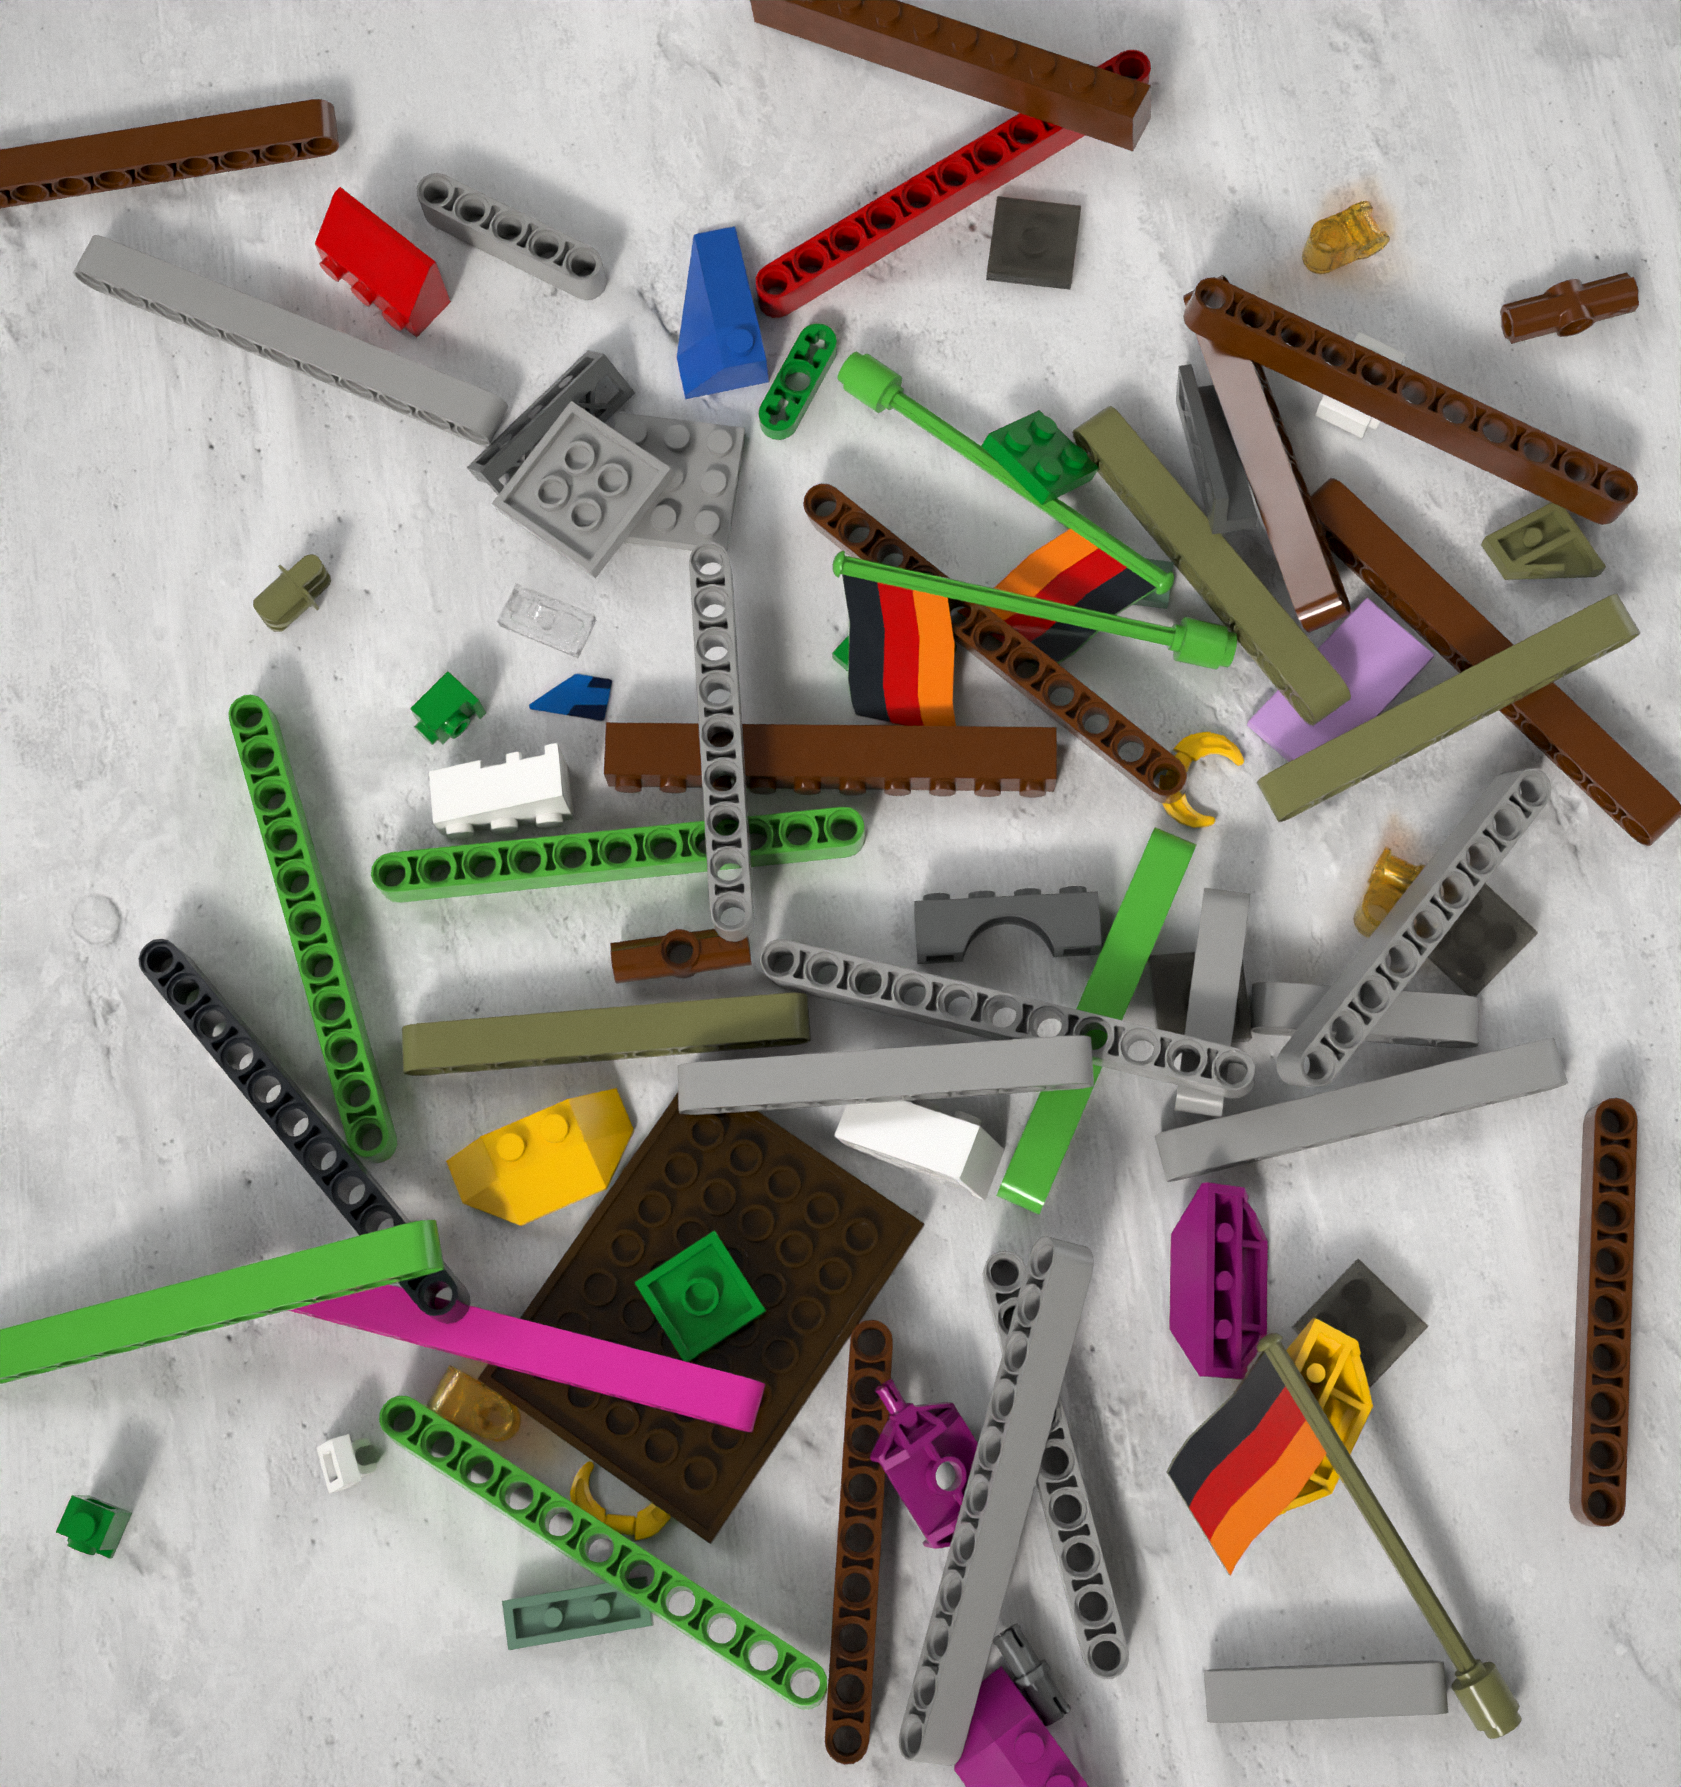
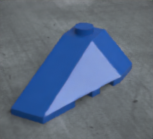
[676,226,769,400]

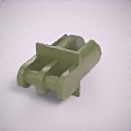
[253,554,331,632]

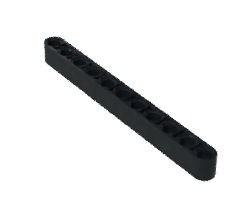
[138,939,471,1324]

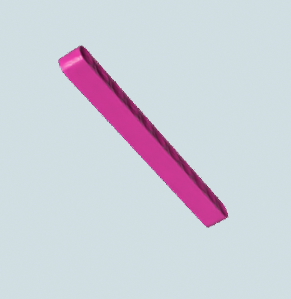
[288,1285,765,1432]

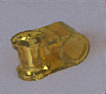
[1302,201,1390,274]
[1353,846,1426,938]
[426,1365,521,1442]

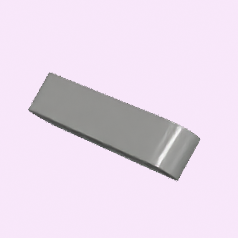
[416,173,607,300]
[1175,888,1251,1117]
[1250,982,1479,1048]
[1204,1661,1449,1723]

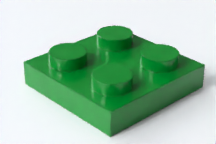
[981,410,1099,505]
[635,1230,766,1363]

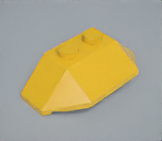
[446,1088,634,1226]
[1278,1318,1373,1516]

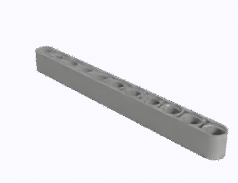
[73,235,508,446]
[759,939,1255,1098]
[899,1236,1094,1766]

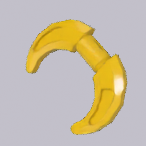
[1158,732,1244,828]
[570,1461,671,1541]

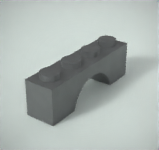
[914,886,1102,964]

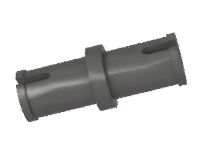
[993,1623,1071,1726]

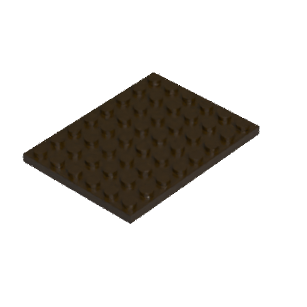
[478,1093,925,1544]

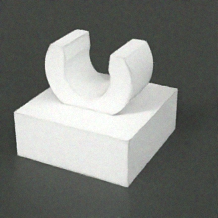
[317,1434,377,1494]

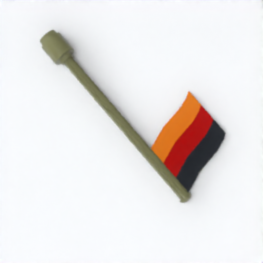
[1166,1333,1522,1739]

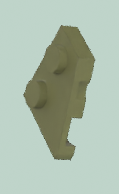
[1481,502,1606,580]

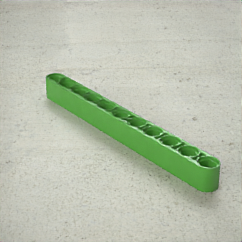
[228,694,397,1163]
[371,807,865,903]
[0,1220,445,1384]
[379,1395,828,1710]

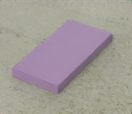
[1247,598,1434,762]

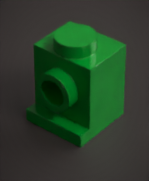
[410,671,486,745]
[56,1495,132,1559]

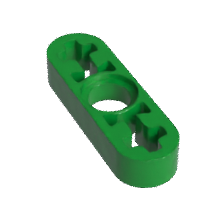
[759,324,837,440]

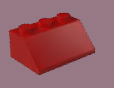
[315,187,451,338]

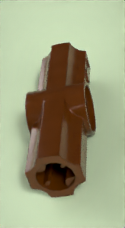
[1500,272,1639,344]
[610,929,752,984]

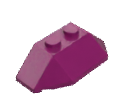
[1169,1182,1268,1380]
[954,1666,1089,1787]

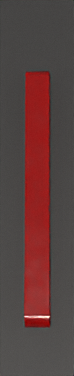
[756,50,1151,318]

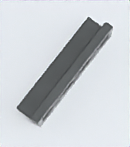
[467,350,635,495]
[1176,364,1258,534]

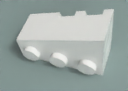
[429,743,574,839]
[834,1099,1005,1201]

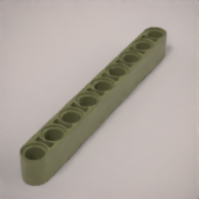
[1072,406,1351,726]
[1256,594,1640,822]
[402,993,811,1076]

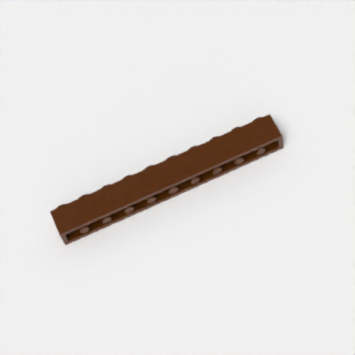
[750,0,1151,151]
[604,722,1057,798]

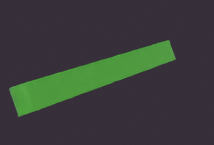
[996,827,1197,1215]

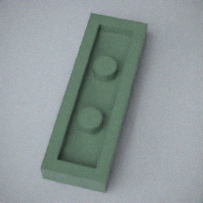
[502,1576,654,1650]

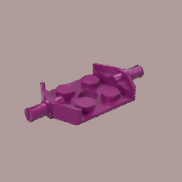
[870,1379,978,1549]

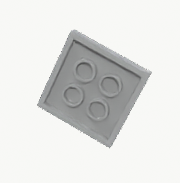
[492,401,675,579]
[614,412,746,551]

